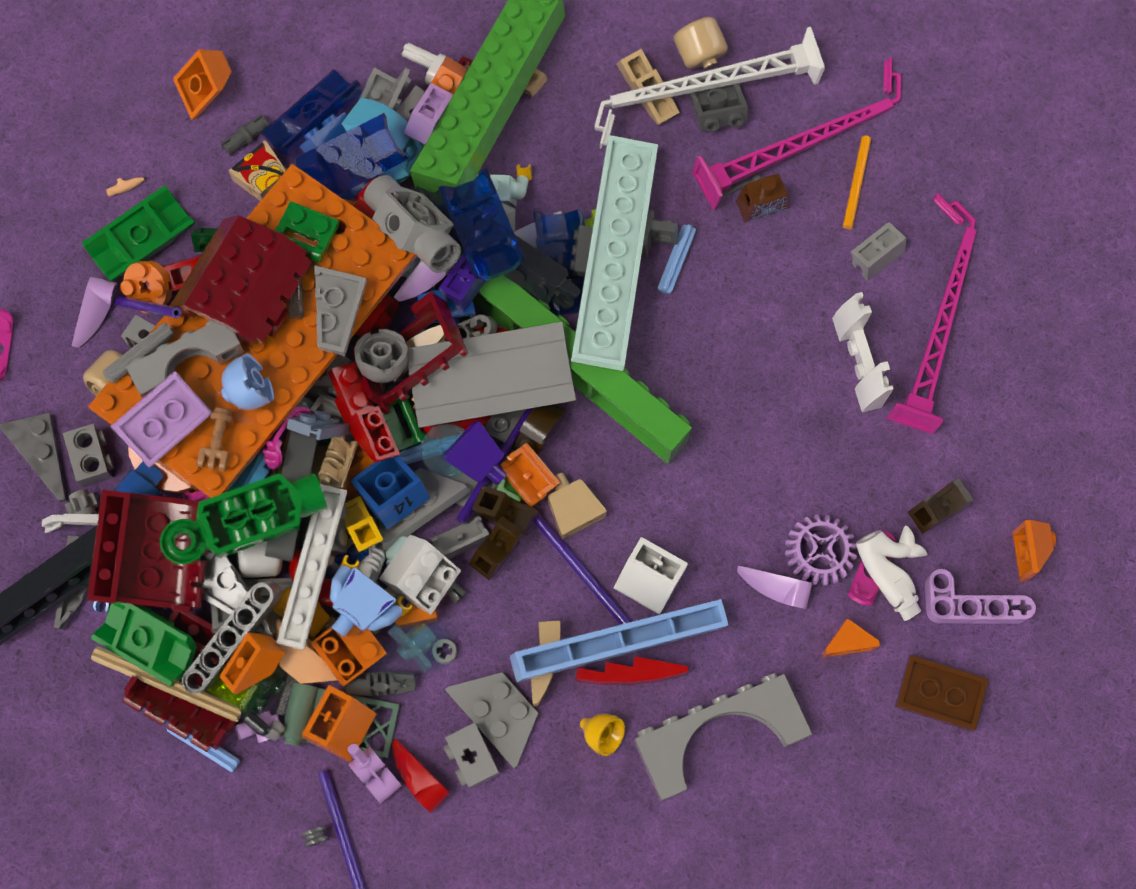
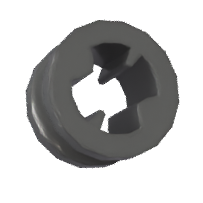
[301,826,329,848]

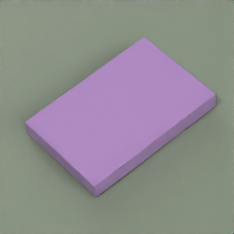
[111,371,212,468]

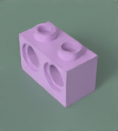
[404,83,453,144]

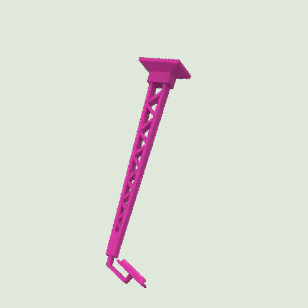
[692,57,901,211]
[886,193,977,434]

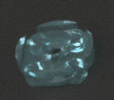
[420,424,465,476]

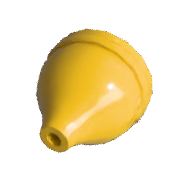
[580,713,625,756]

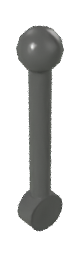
[720,174,762,201]

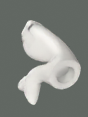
[856,525,928,621]

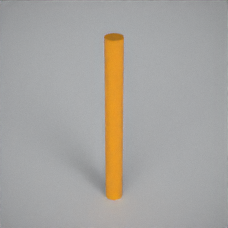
[843,136,871,230]

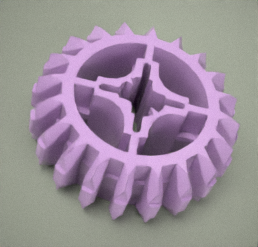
[785,514,857,586]

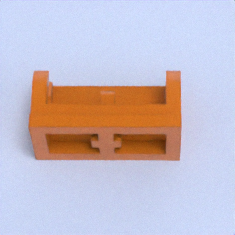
[499,443,560,507]

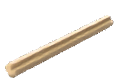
[91,646,243,722]

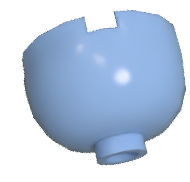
[221,354,274,410]

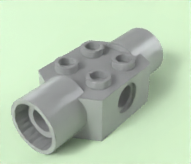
[364,175,461,273]

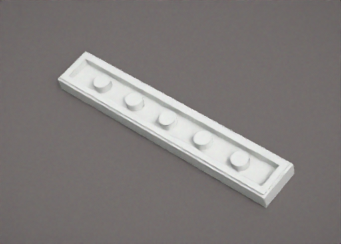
[277,484,347,650]

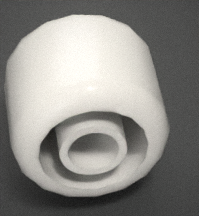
[235,542,283,578]

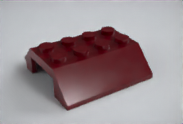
[170,215,312,345]
[87,489,209,612]
[123,610,263,752]

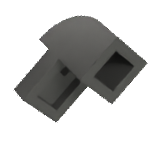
[641,211,679,259]

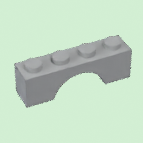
[126,320,244,398]

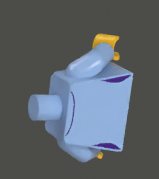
[330,555,413,637]

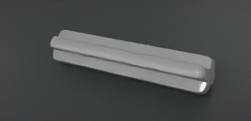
[103,323,174,383]

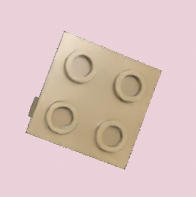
[311,435,358,488]

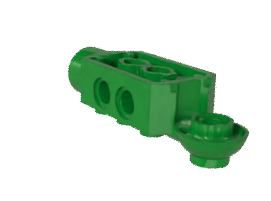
[160,473,328,564]

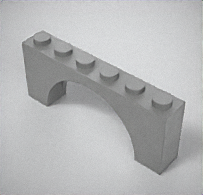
[634,673,812,802]

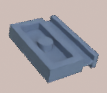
[287,411,350,440]

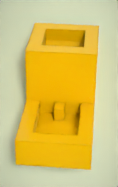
[345,496,383,552]

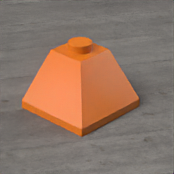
[173,49,232,120]
[1012,520,1056,583]

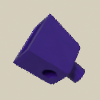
[440,421,507,485]

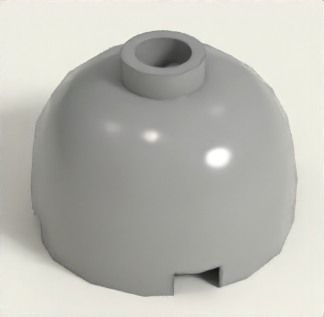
[354,329,408,383]

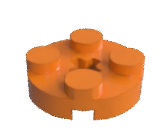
[121,261,172,314]

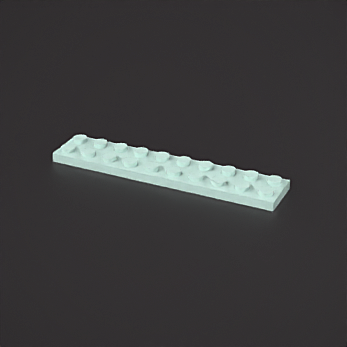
[571,135,658,371]

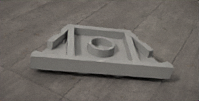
[379,468,470,551]
[445,673,538,769]

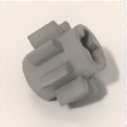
[65,489,100,514]

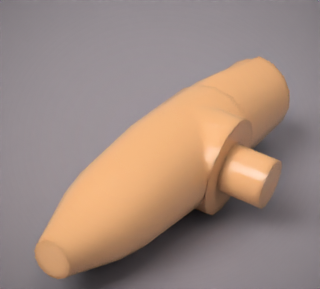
[106,177,144,197]

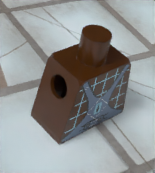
[736,174,789,223]

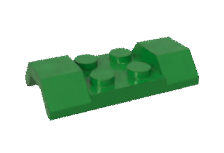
[81,185,195,282]
[91,602,197,687]

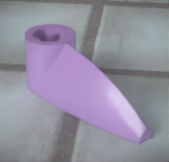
[394,256,461,302]
[72,276,117,348]
[737,566,812,609]

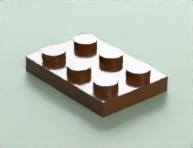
[895,654,989,732]

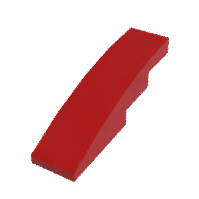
[575,656,688,685]

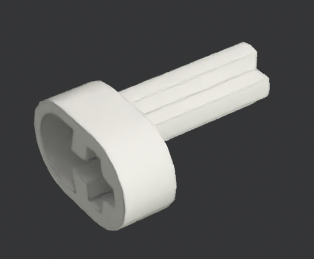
[402,43,452,85]

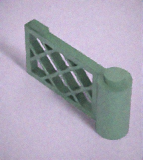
[280,683,399,761]

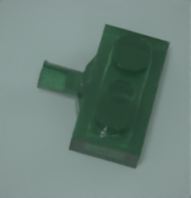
[241,665,285,717]

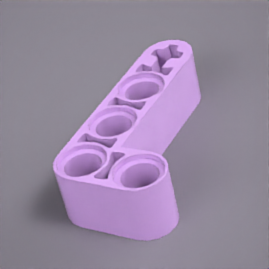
[925,569,1036,624]

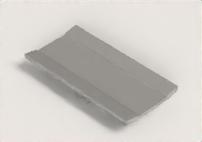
[407,322,576,428]

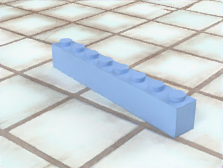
[510,599,729,683]

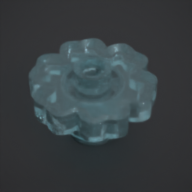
[388,623,437,673]

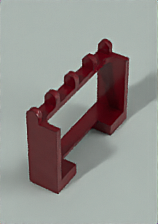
[351,291,469,415]

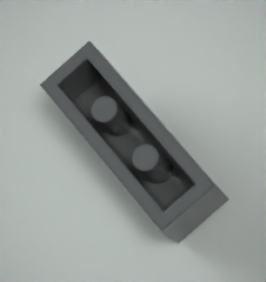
[570,225,593,277]

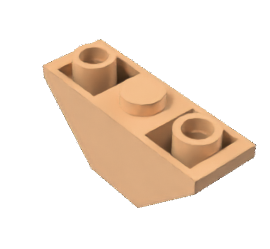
[275,619,337,684]

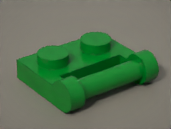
[274,201,340,263]
[373,391,428,451]

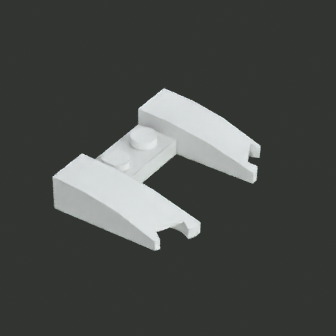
[832,292,893,412]

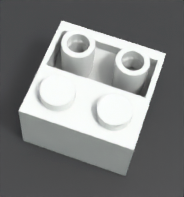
[379,535,461,615]
[613,537,688,615]

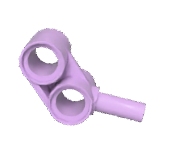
[348,744,402,804]

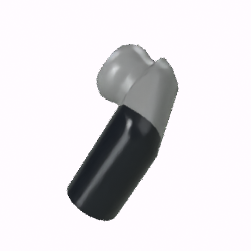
[243,711,285,740]

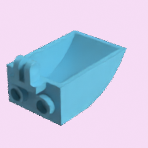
[342,98,424,185]

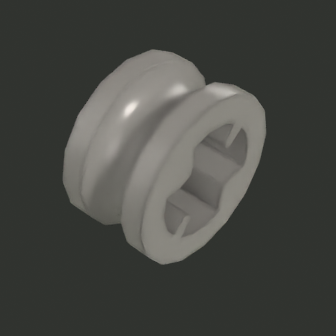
[432,639,457,664]

